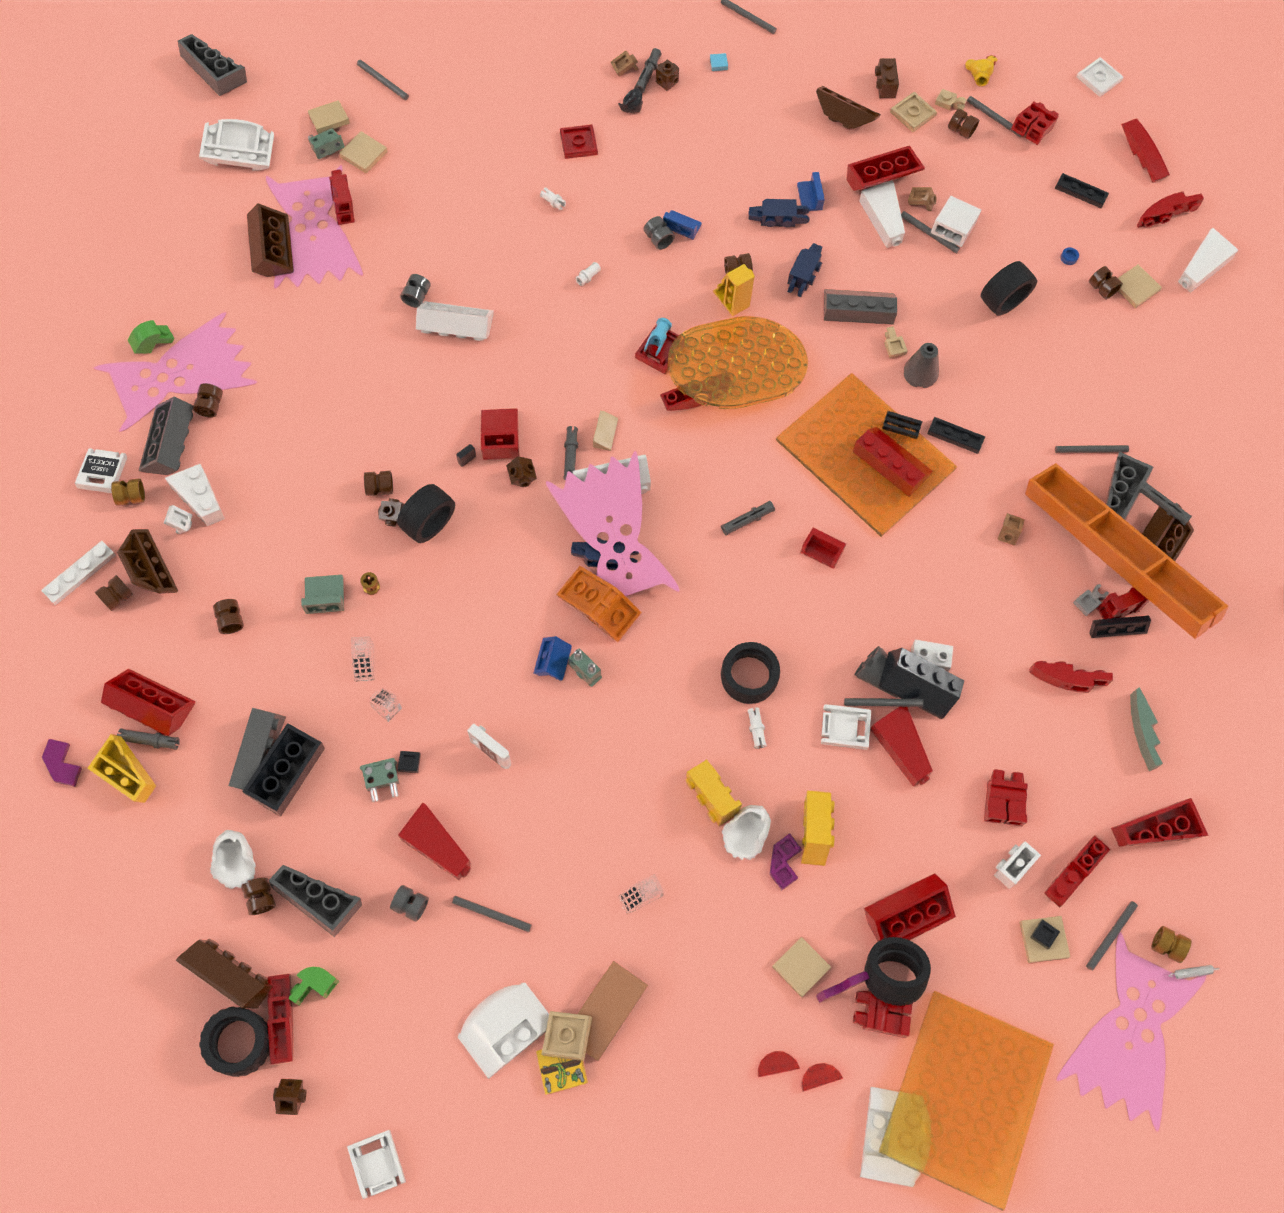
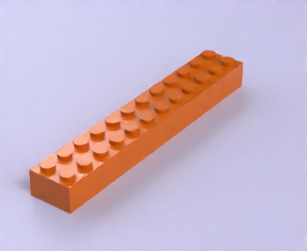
[1025,463,1229,639]

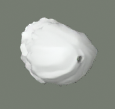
[722,805,771,860]
[210,830,256,889]

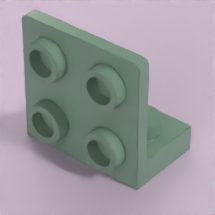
[301,574,344,614]

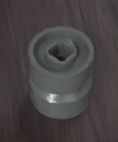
[643,216,675,250]
[400,274,431,308]
[390,885,429,922]

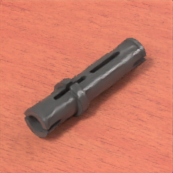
[634,48,662,93]
[563,426,579,480]
[1138,482,1192,526]
[721,500,775,536]
[117,728,180,750]

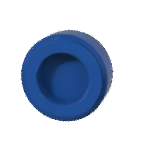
[1060,247,1079,265]

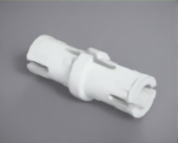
[747,707,767,749]

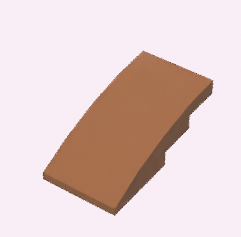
[578,961,648,1061]

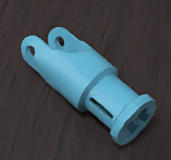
[644,318,672,356]

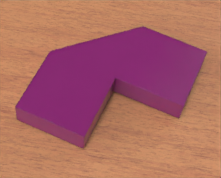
[42,739,82,787]
[769,833,802,891]
[816,971,869,1003]

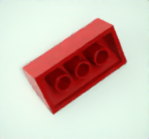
[846,145,925,191]
[853,427,933,497]
[101,669,196,736]
[863,873,956,942]

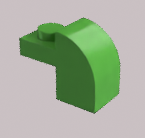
[127,320,175,354]
[289,967,340,1006]

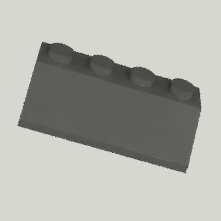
[824,289,897,325]
[138,396,193,475]

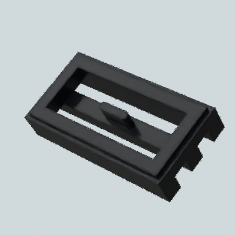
[882,411,923,439]

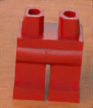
[1011,101,1059,146]
[329,169,355,225]
[1097,587,1149,619]
[984,769,1028,827]
[853,990,913,1038]

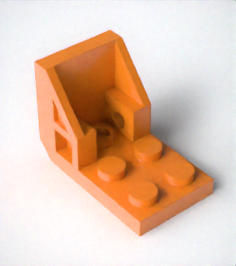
[556,566,642,642]

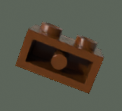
[875,58,899,99]

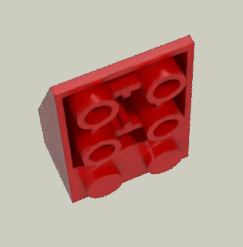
[481,408,520,460]

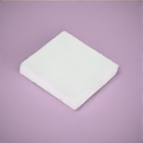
[1076,57,1124,97]

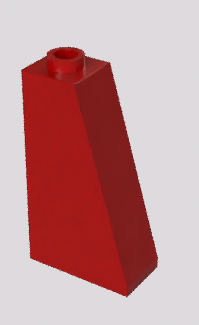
[870,707,933,787]
[398,802,471,881]

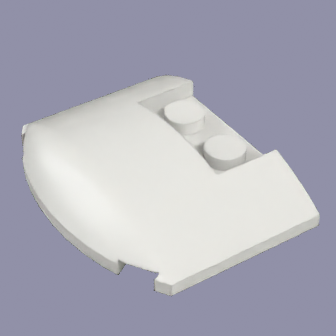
[199,119,274,171]
[458,983,549,1079]
[860,1087,931,1187]

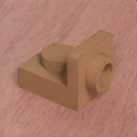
[610,50,639,77]
[908,187,937,211]
[998,513,1025,545]

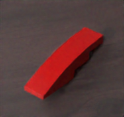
[1121,118,1170,183]
[267,974,293,1064]

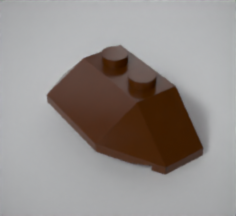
[816,85,881,129]
[117,529,178,594]

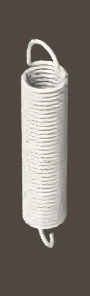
[1169,965,1220,979]

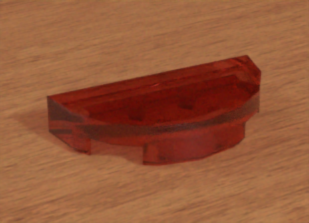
[758,1051,800,1078]
[801,1063,843,1092]

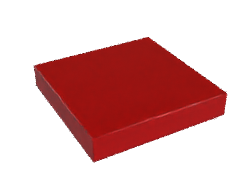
[560,124,598,159]

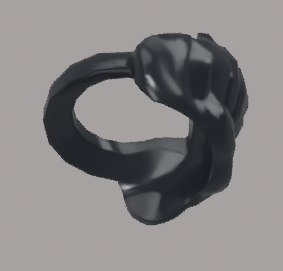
[618,88,643,113]

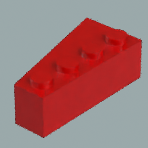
[1111,798,1209,847]

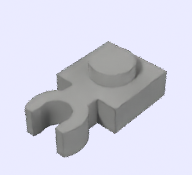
[1073,584,1109,616]

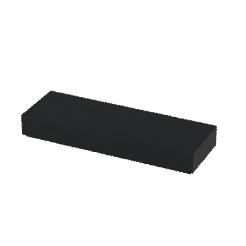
[1055,173,1109,209]
[927,416,986,454]
[1089,615,1151,638]

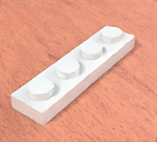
[41,541,116,606]

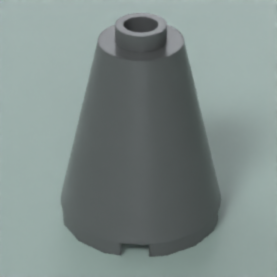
[903,343,939,388]
[854,646,898,698]

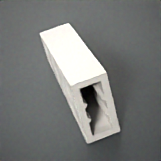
[859,180,905,248]
[1178,228,1238,293]

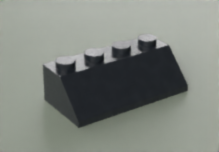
[879,648,965,719]
[242,723,325,817]

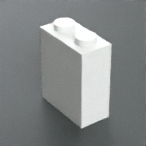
[931,196,982,247]

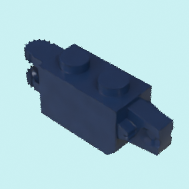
[748,199,810,228]
[787,243,823,297]
[571,537,639,570]

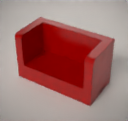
[800,527,846,569]

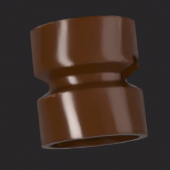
[948,108,980,139]
[724,253,753,274]
[1089,266,1123,300]
[193,383,223,418]
[364,470,393,496]
[94,575,133,611]
[213,599,244,634]
[241,877,276,915]

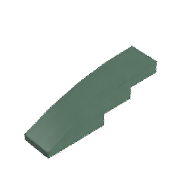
[1130,687,1163,772]

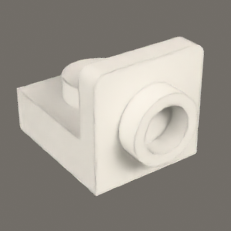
[164,505,193,534]

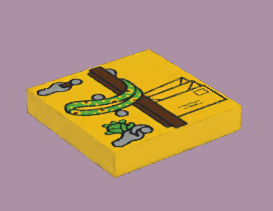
[536,1049,588,1095]

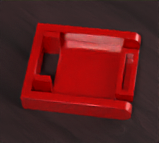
[635,324,688,374]

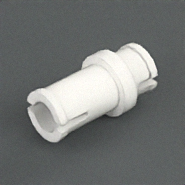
[540,187,566,210]
[575,262,601,286]

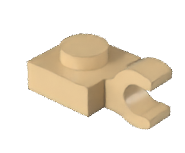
[935,89,967,110]
[884,326,908,358]

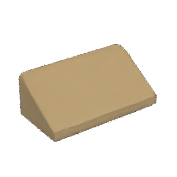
[593,410,618,451]

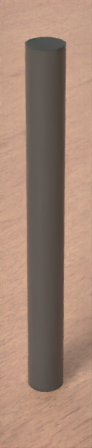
[720,0,777,34]
[357,59,409,100]
[967,96,1021,137]
[901,211,960,254]
[1055,445,1129,453]
[844,698,924,707]
[452,896,532,932]
[1086,901,1138,971]

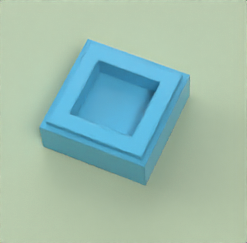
[710,53,728,71]

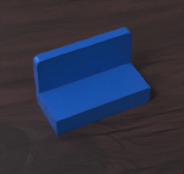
[797,172,825,211]
[663,210,702,240]
[533,636,572,681]

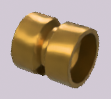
[111,478,145,506]
[1151,926,1192,963]

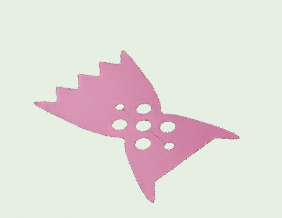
[266,165,363,289]
[94,312,257,432]
[546,451,679,596]
[1057,932,1207,1131]

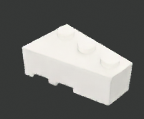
[165,464,225,526]

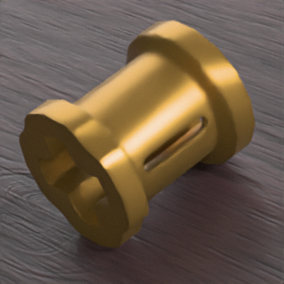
[360,572,380,595]

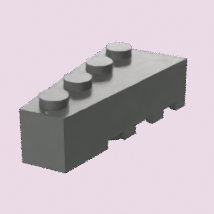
[177,34,247,96]
[1106,451,1154,520]
[228,707,286,790]
[269,865,362,937]

